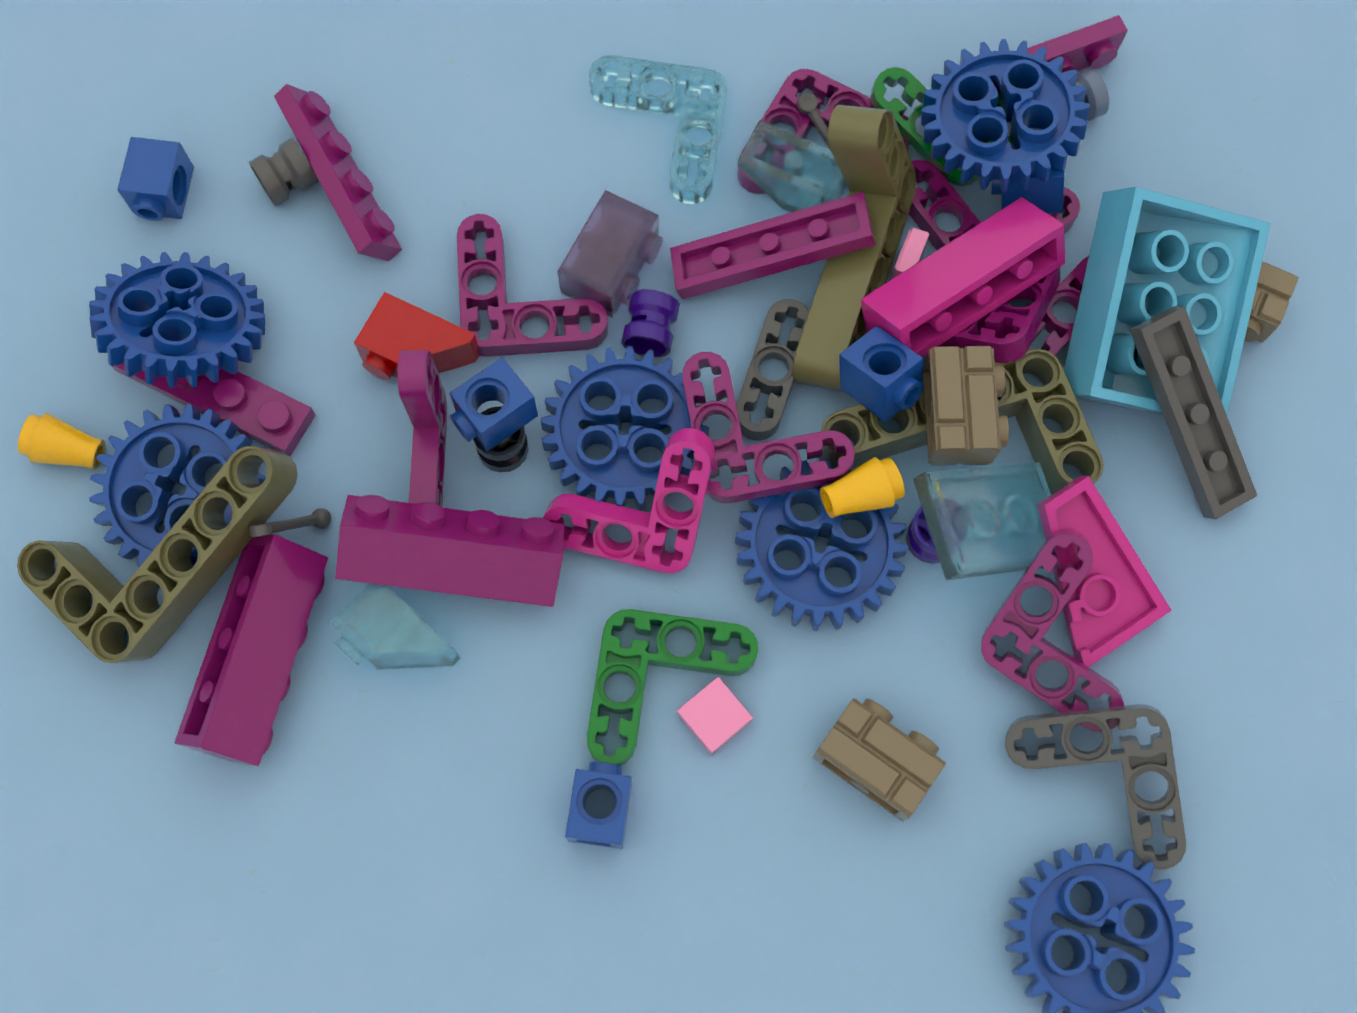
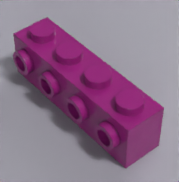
[335,495,564,607]
[174,534,329,766]

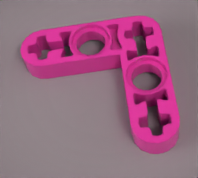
[543,428,715,573]

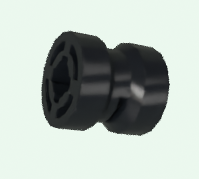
[473,406,529,472]

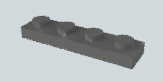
[1129,306,1258,520]

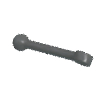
[797,92,845,182]
[249,508,332,537]

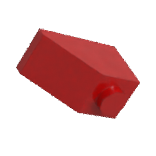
[354,292,480,380]

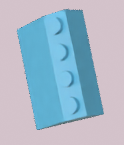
[1064,186,1271,415]

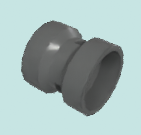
[249,138,318,206]

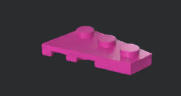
[1037,476,1172,667]

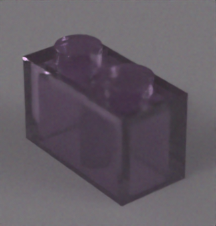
[557,190,663,318]

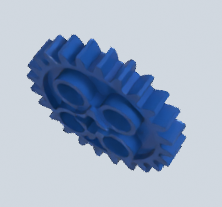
[921,39,1090,192]
[89,252,265,388]
[540,346,709,511]
[89,404,266,567]
[735,459,908,631]
[1004,843,1195,1013]

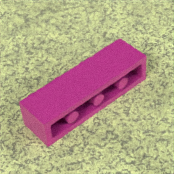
[861,197,1065,357]

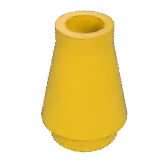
[18,413,105,470]
[820,457,905,518]

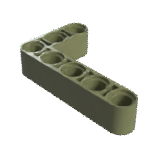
[793,105,916,391]
[818,349,1104,495]
[17,446,298,663]

